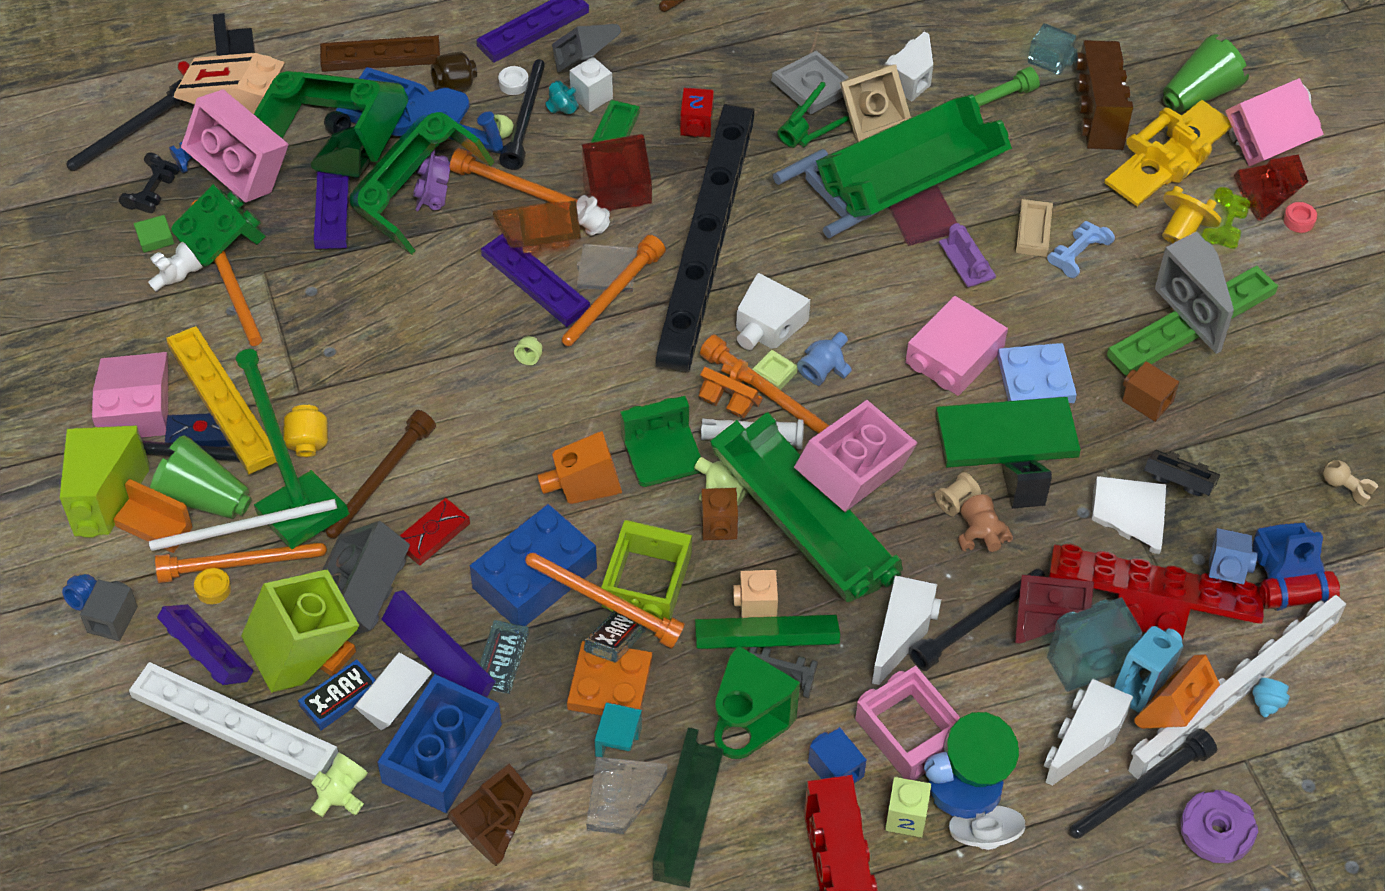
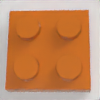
[567,641,653,716]

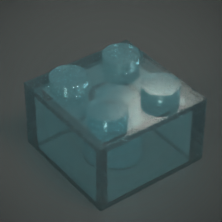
[1047,597,1142,692]

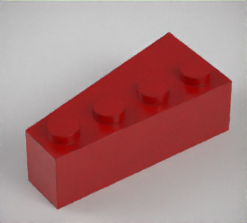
[804,775,878,891]

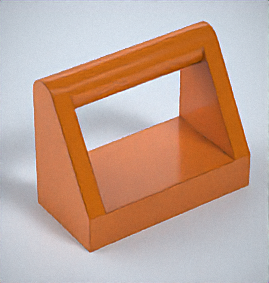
[1134,654,1220,729]

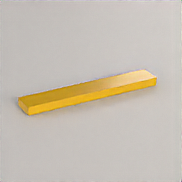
[166,326,277,474]

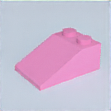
[92,352,168,438]

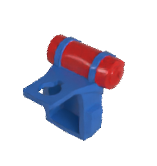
[1252,523,1340,611]

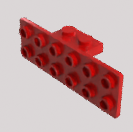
[1049,544,1264,641]

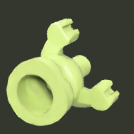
[695,457,748,506]
[311,753,368,817]

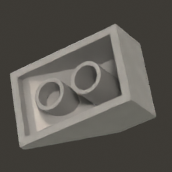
[1155,231,1234,354]

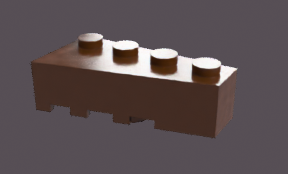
[1075,40,1133,150]

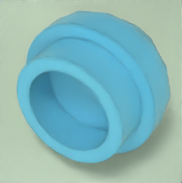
[1252,678,1290,717]

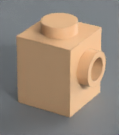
[733,570,778,618]

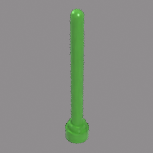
[975,66,1040,107]

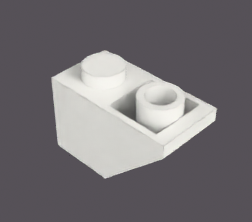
[885,31,933,102]

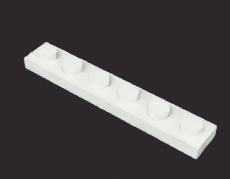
[129,662,338,780]

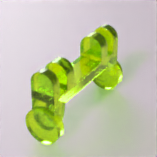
[1201,187,1251,249]

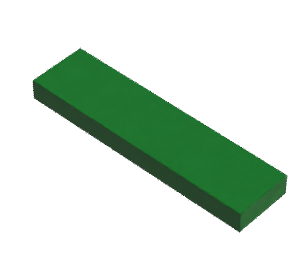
[695,615,840,649]

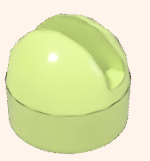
[494,114,514,139]
[514,336,542,365]

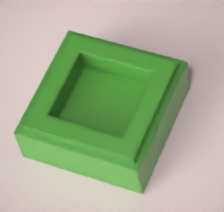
[134,215,174,253]

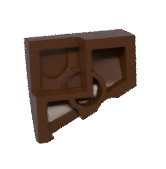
[447,763,533,866]

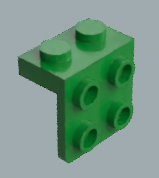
[171,184,266,267]
[620,396,701,487]

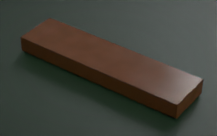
[320,35,440,72]

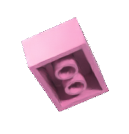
[181,89,289,203]
[794,400,918,512]

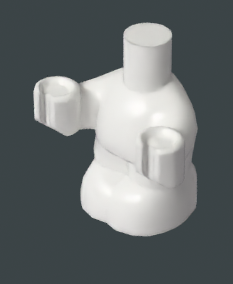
[148,242,202,292]

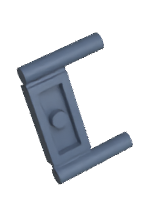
[773,149,878,238]

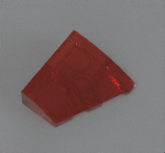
[1234,154,1309,220]

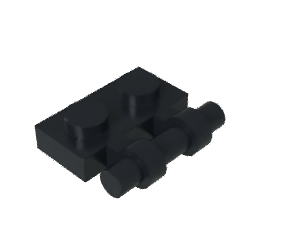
[1144,449,1221,496]

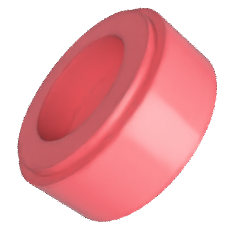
[1283,202,1317,233]

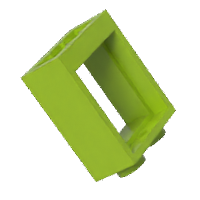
[601,520,692,620]

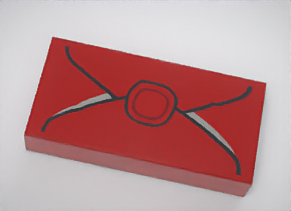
[399,498,470,566]

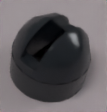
[324,111,351,134]

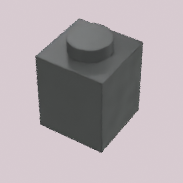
[80,579,138,642]

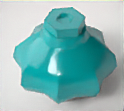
[545,80,579,114]

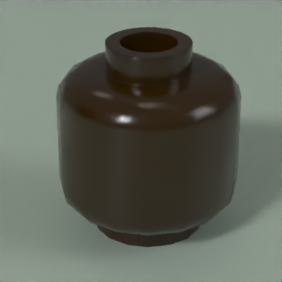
[430,51,477,92]

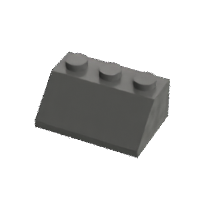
[322,521,410,636]

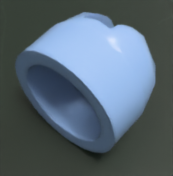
[924,751,954,783]

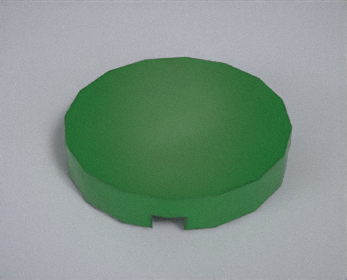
[944,712,1019,787]

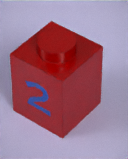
[680,88,714,137]

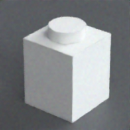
[569,57,613,113]

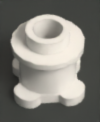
[568,195,610,236]

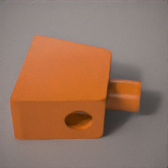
[537,431,622,504]

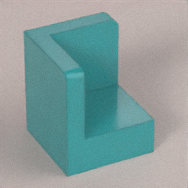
[595,702,642,758]

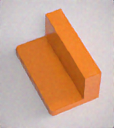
[113,479,193,553]

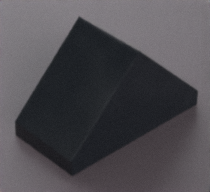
[1002,460,1052,509]

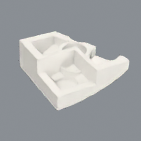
[1092,476,1166,554]

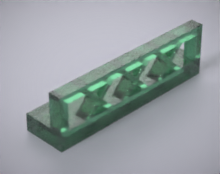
[653,727,724,888]

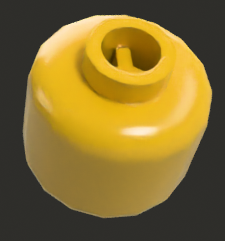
[283,405,328,457]

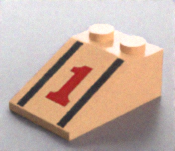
[174,53,285,114]

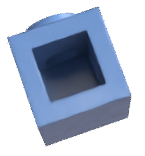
[1209,528,1257,584]

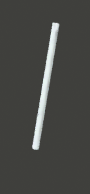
[149,499,337,551]

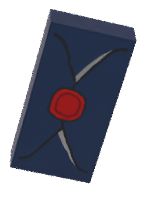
[165,413,231,447]

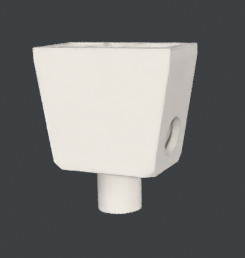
[736,273,810,350]

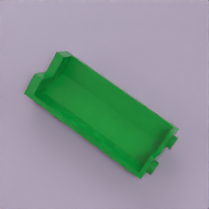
[816,94,1012,217]
[710,412,903,603]

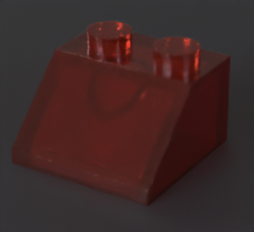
[582,134,652,211]

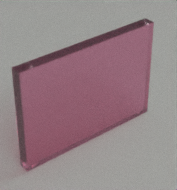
[888,184,957,246]

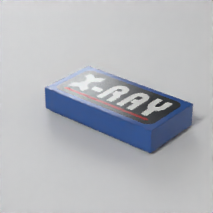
[298,659,375,731]

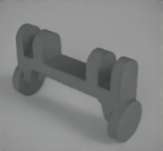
[749,647,818,698]

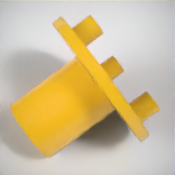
[1162,186,1222,244]

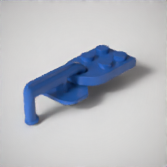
[336,67,503,153]

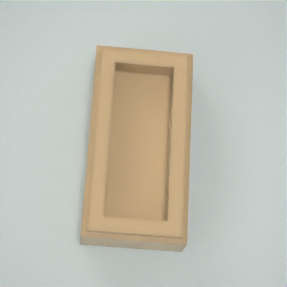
[1016,199,1053,257]

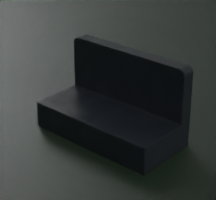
[213,13,255,56]

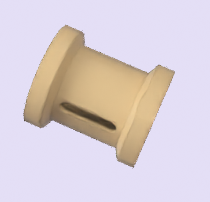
[935,472,981,516]

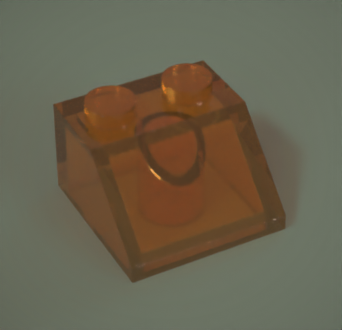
[492,200,581,253]

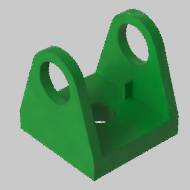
[714,645,800,759]

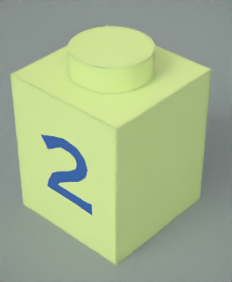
[885,777,931,837]

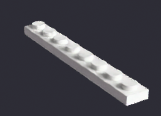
[1128,595,1346,780]

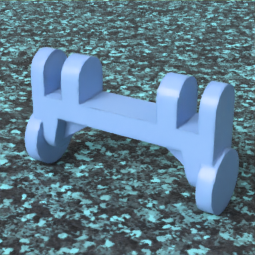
[1047,221,1115,278]

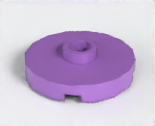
[1180,790,1258,863]

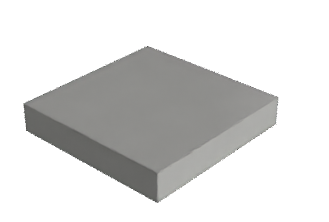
[771,50,849,114]

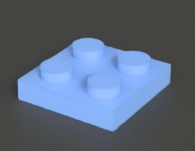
[997,343,1077,403]

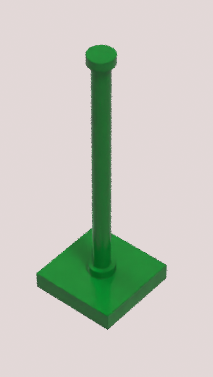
[236,349,350,550]

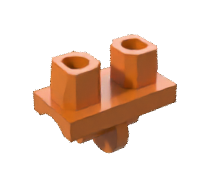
[699,359,763,419]

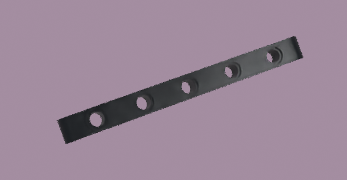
[656,104,755,372]

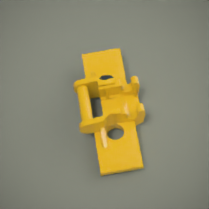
[1104,100,1232,207]

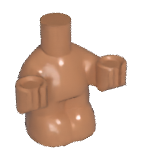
[958,494,1013,552]

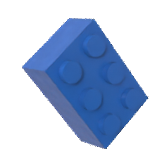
[470,504,597,631]
[377,674,502,814]

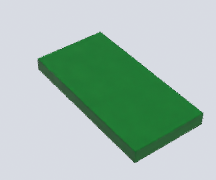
[935,397,1081,468]

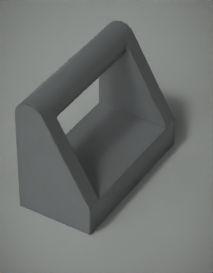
[552,24,621,73]

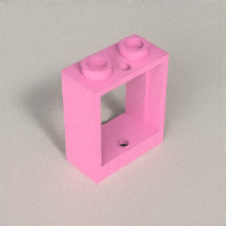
[855,666,960,780]

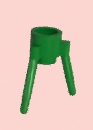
[777,82,850,148]

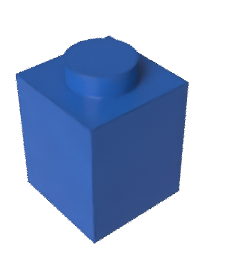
[808,727,867,783]

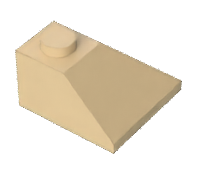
[840,64,911,141]

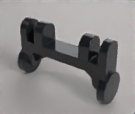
[118,152,179,214]

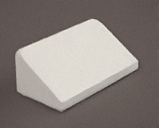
[354,652,432,730]

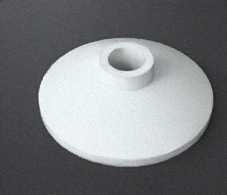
[949,806,1025,850]

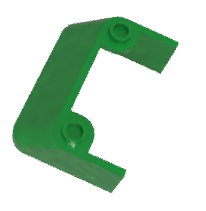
[253,71,409,162]
[350,112,495,255]

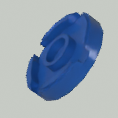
[928,774,1004,819]

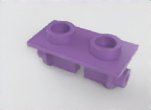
[413,149,450,211]
[939,223,996,288]

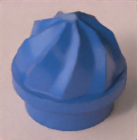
[62,574,97,610]

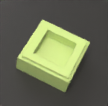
[753,350,798,390]

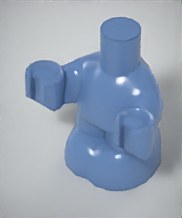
[797,332,852,386]

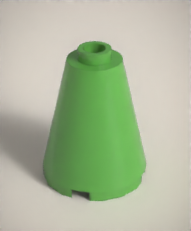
[1163,34,1249,112]
[150,435,252,519]

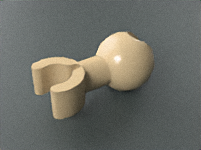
[1323,460,1378,506]

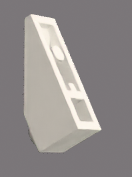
[872,576,942,685]

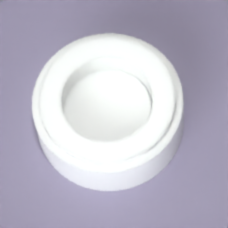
[498,66,529,95]

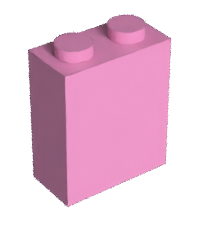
[1225,78,1324,166]
[905,296,1008,396]

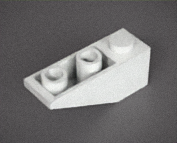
[1044,679,1133,786]

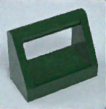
[311,126,371,178]

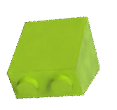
[59,425,150,538]
[241,569,359,693]

